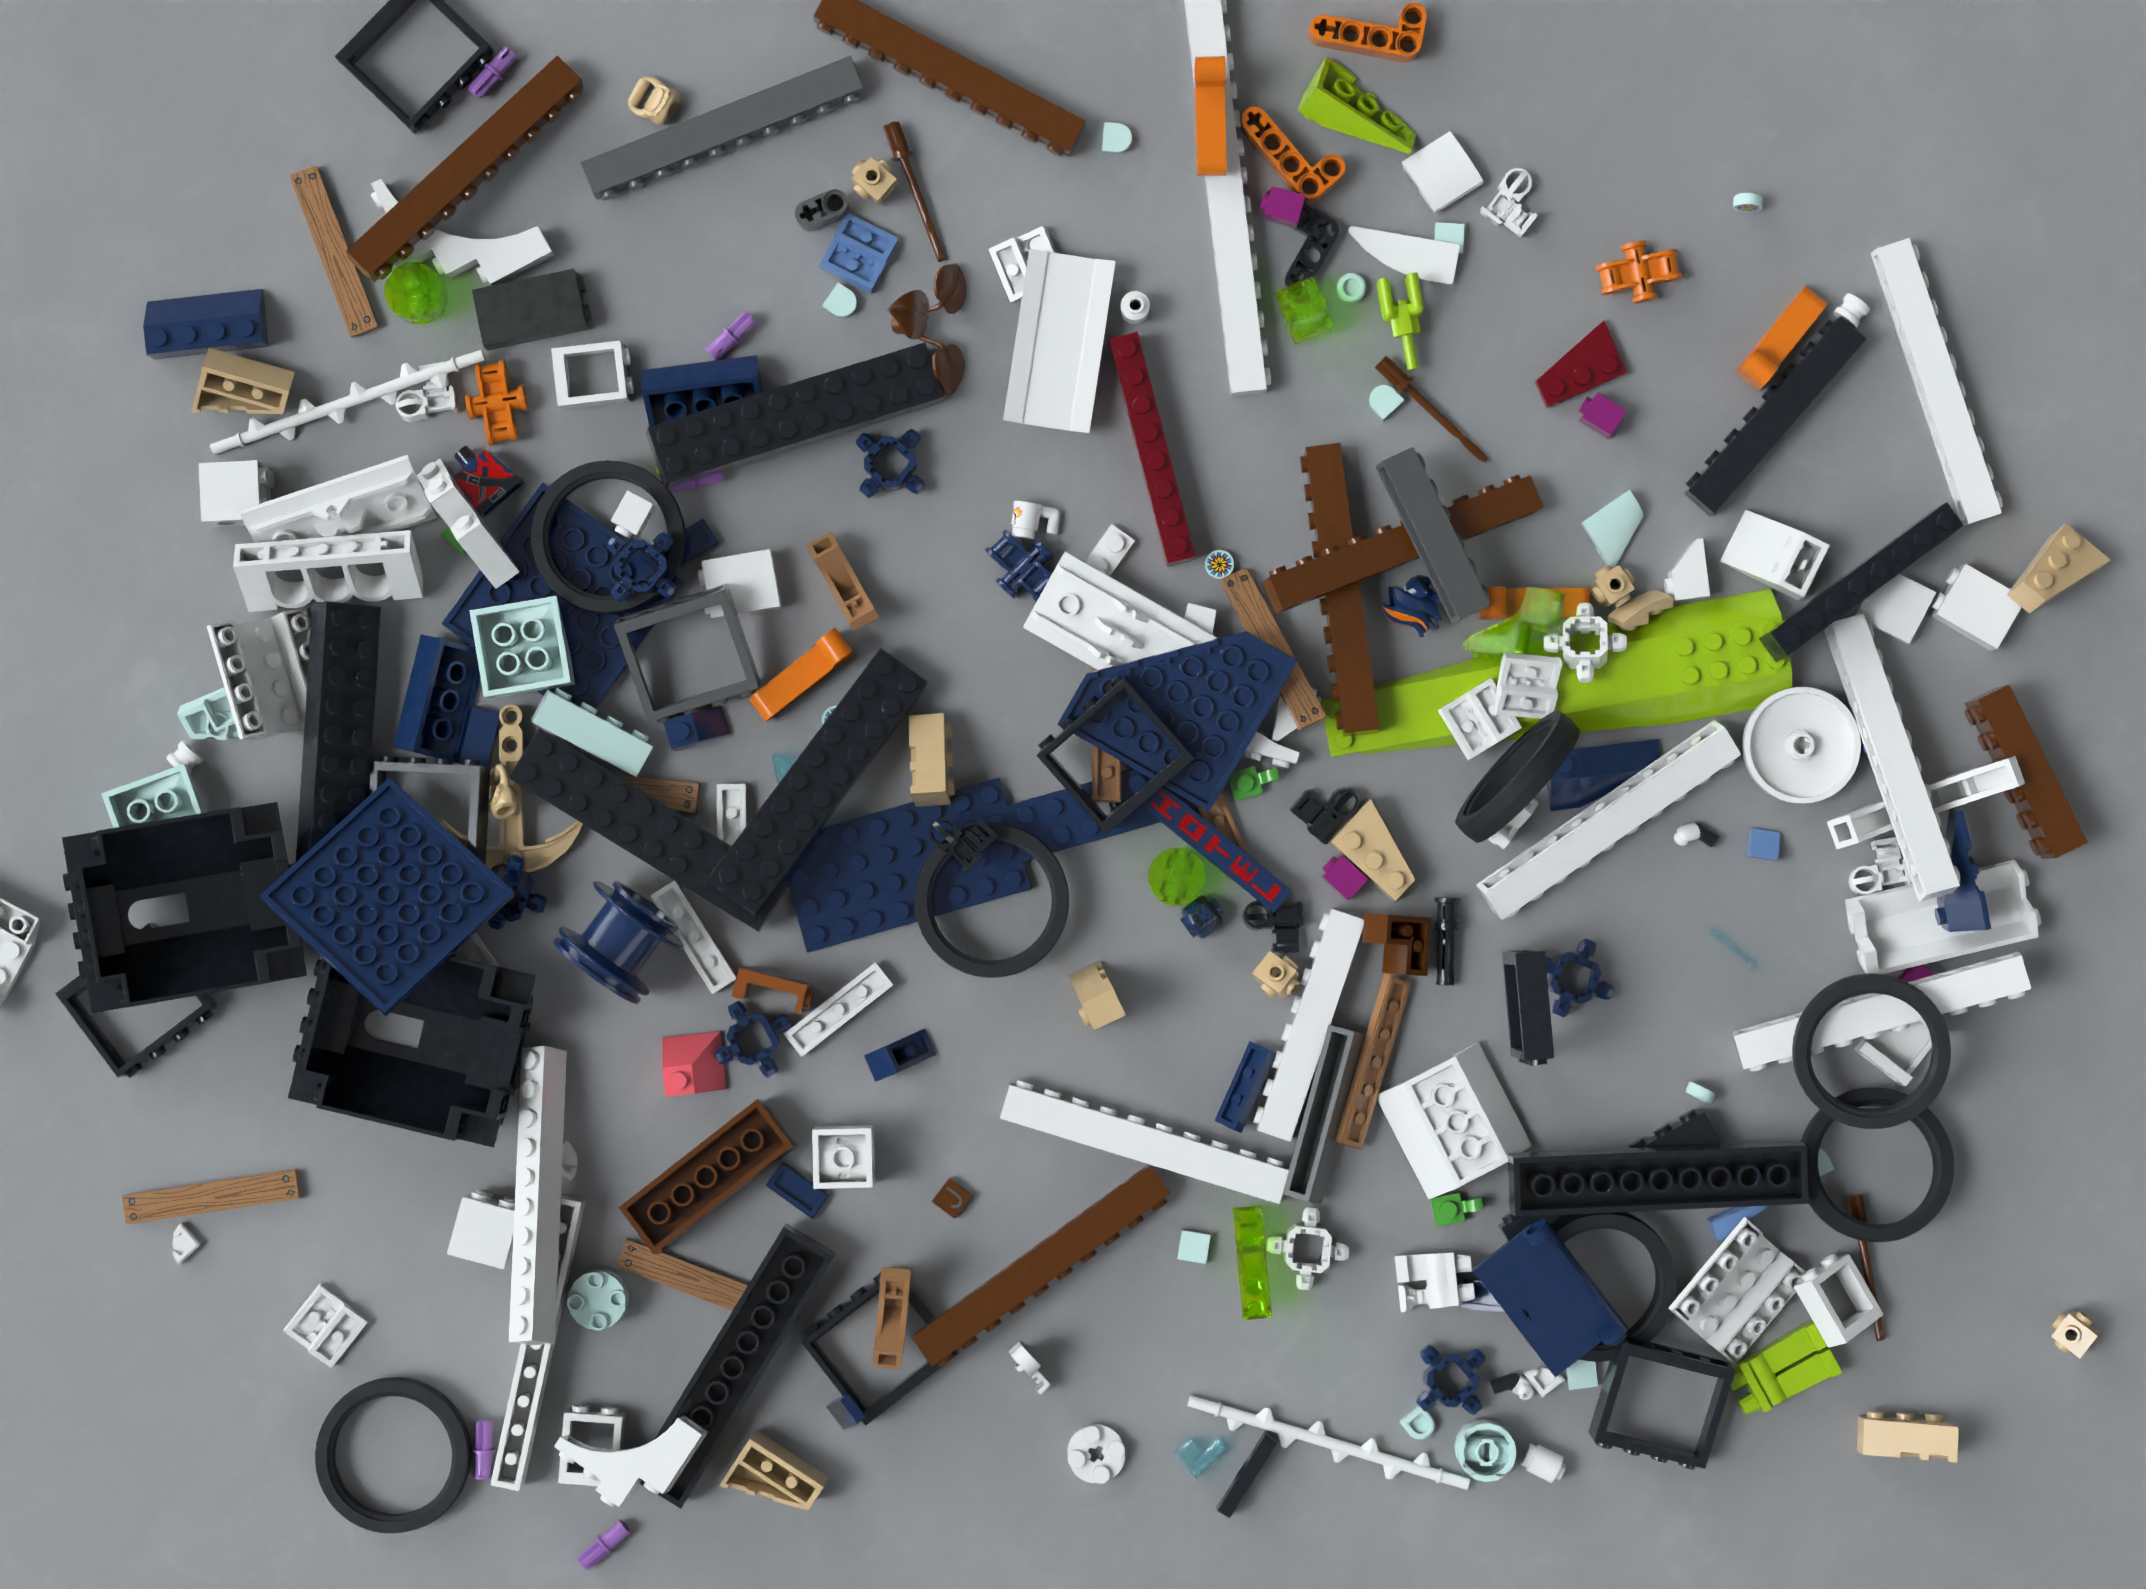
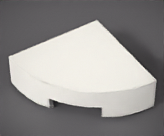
[562,1140,578,1182]
[172,1223,202,1264]
[1523,1367,1565,1398]

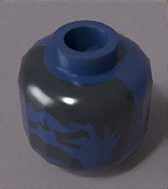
[1180,895,1225,939]

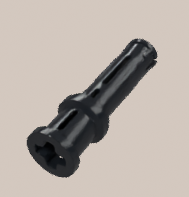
[1434,897,1461,985]

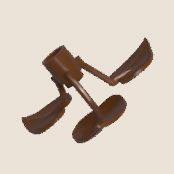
[887,263,966,396]

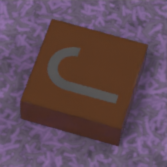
[931,1178,972,1219]

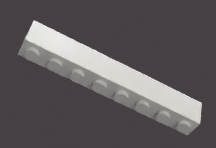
[1253,909,1364,1142]

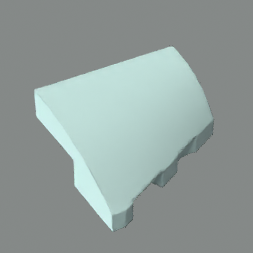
[1581,490,1644,569]
[177,687,239,740]

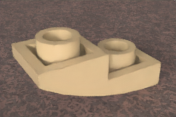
[1608,590,1673,631]

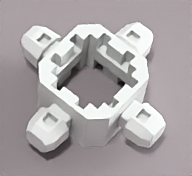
[1544,603,1627,683]
[1266,1207,1349,1290]

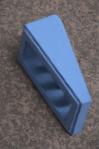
[1706,1206,1768,1243]

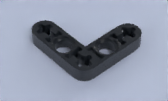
[1267,190,1339,295]

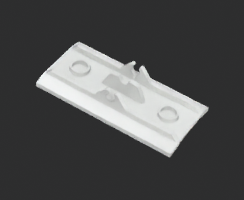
[1003,248,1116,434]
[240,455,437,572]
[1023,551,1218,670]

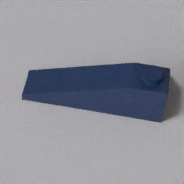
[1547,739,1661,811]
[1935,808,1991,932]

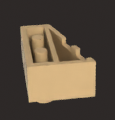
[191,348,295,414]
[2007,523,2111,614]
[909,713,955,807]
[1329,799,1415,901]
[1068,961,1126,1030]
[1857,1411,1959,1463]
[719,1429,829,1511]

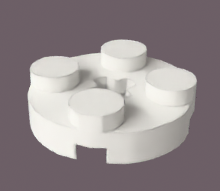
[1067,1424,1125,1484]

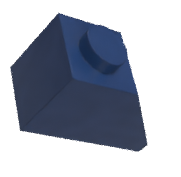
[663,706,730,751]
[864,1028,936,1082]

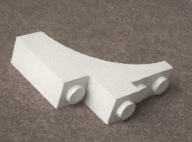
[417,459,519,589]
[554,1416,708,1507]

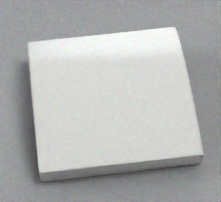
[1402,131,1484,214]
[989,226,1057,303]
[1855,574,1937,644]
[1494,652,1563,719]
[1438,678,1522,760]
[284,1283,368,1368]

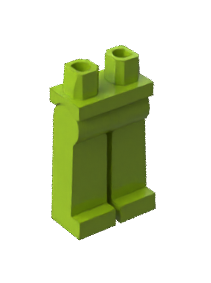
[1730,1320,1843,1415]

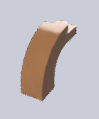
[806,532,879,631]
[872,1267,911,1370]

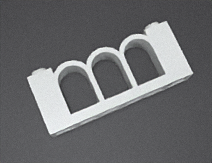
[233,530,423,612]

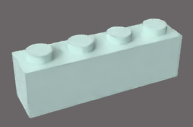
[531,688,653,777]

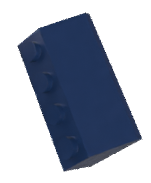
[143,289,269,360]
[642,355,763,427]
[393,634,481,763]

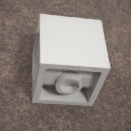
[199,460,275,527]
[812,1125,876,1189]
[447,1190,515,1270]

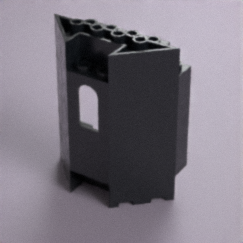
[62,802,307,1013]
[288,955,536,1148]

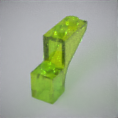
[1462,587,1565,662]
[1232,1206,1272,1320]

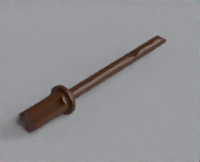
[883,121,946,262]
[1374,356,1487,462]
[1846,1194,1885,1342]

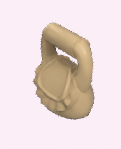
[627,76,681,125]
[488,764,518,819]

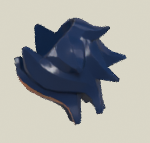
[1382,575,1442,637]

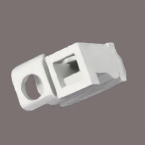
[1395,1252,1475,1312]

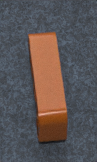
[1308,2,1427,63]
[1194,56,1227,176]
[1240,106,1345,204]
[1735,285,1828,391]
[1477,586,1590,620]
[748,628,855,722]

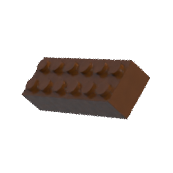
[1964,684,2088,859]
[618,1099,797,1254]

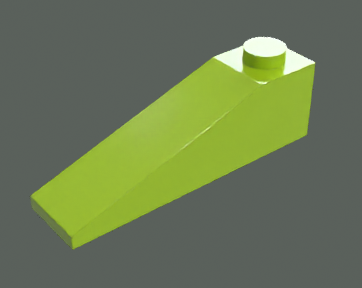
[1298,57,1417,154]

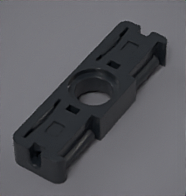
[1216,1431,1278,1518]

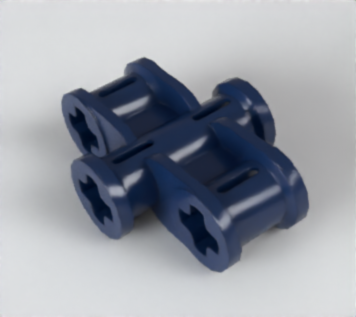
[985,530,1054,602]

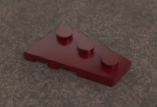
[1535,320,1627,408]

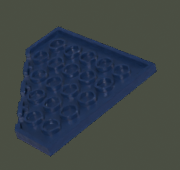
[1057,631,1298,812]

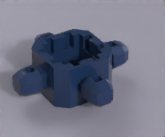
[856,429,925,499]
[607,532,677,603]
[488,855,548,930]
[1546,938,1614,1018]
[714,1001,792,1078]
[1416,1345,1486,1415]

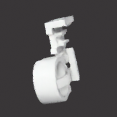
[1480,168,1538,237]
[395,362,458,422]
[1849,837,1912,895]
[1009,1342,1051,1395]

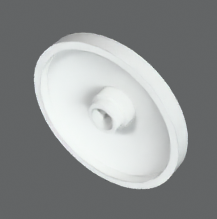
[1742,687,1861,804]

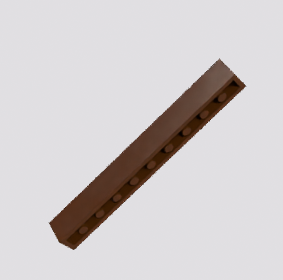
[813,0,1086,157]
[346,55,583,283]
[1300,443,1380,737]
[1263,474,1544,614]
[911,1165,1171,1367]

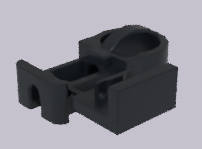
[1289,787,1359,845]
[928,817,998,872]
[1242,901,1303,953]

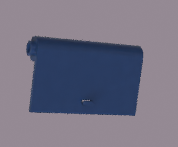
[1472,1218,1628,1377]

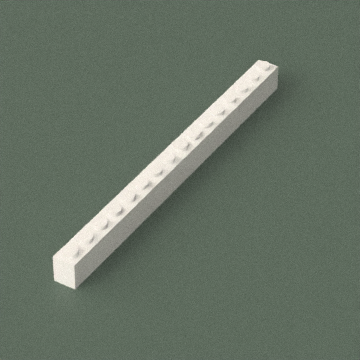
[1184,0,1271,397]

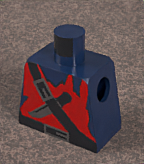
[454,445,524,518]

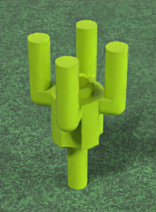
[1376,272,1424,371]

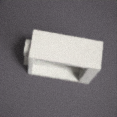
[551,340,634,410]
[1793,1253,1884,1348]
[558,1405,626,1486]

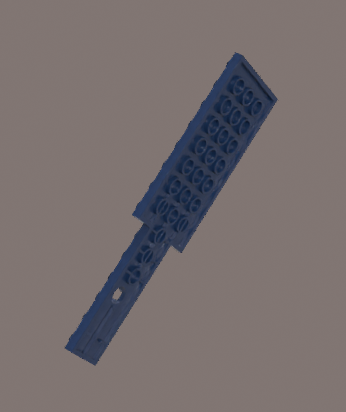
[786,769,1188,953]

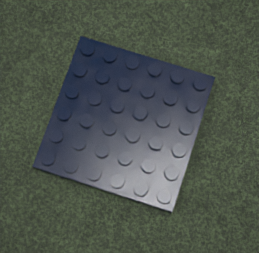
[442,482,685,709]
[260,777,515,1016]

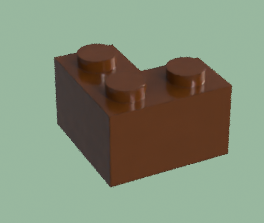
[1362,913,1431,976]

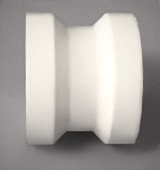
[1833,293,1870,329]
[166,740,204,775]

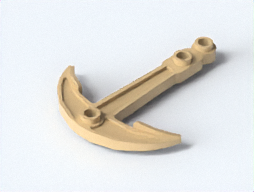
[440,704,583,873]

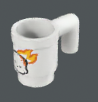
[1011,501,1061,540]

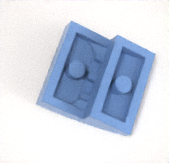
[819,212,899,294]

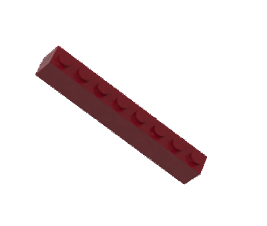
[1109,331,1196,567]

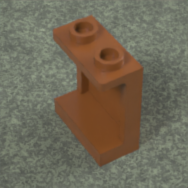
[732,967,815,1014]

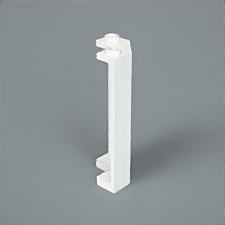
[1845,860,2041,974]

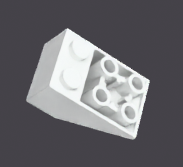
[1720,510,1830,600]

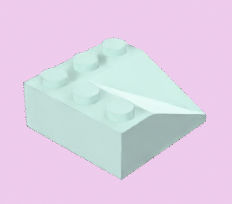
[469,596,575,699]
[101,764,207,828]

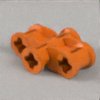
[1595,241,1683,304]
[465,359,528,446]

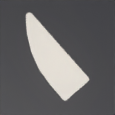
[1348,226,1460,284]

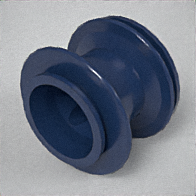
[553,881,684,1004]

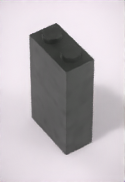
[472,269,592,351]

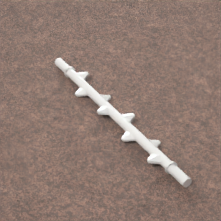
[210,349,485,455]
[1187,1395,1470,1490]

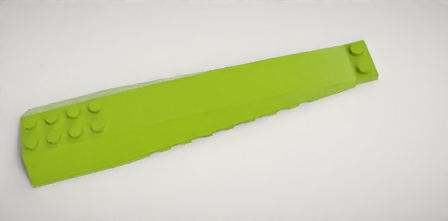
[1321,589,1792,757]

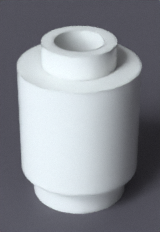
[1120,291,1150,324]
[1520,1444,1566,1483]

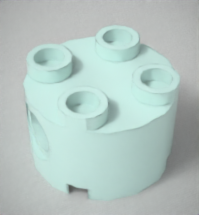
[567,1269,630,1331]
[1454,1419,1517,1482]

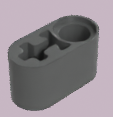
[795,189,849,231]

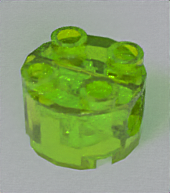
[384,262,447,325]
[1275,276,1334,344]
[1148,848,1206,906]

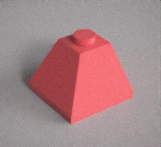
[662,1031,727,1097]

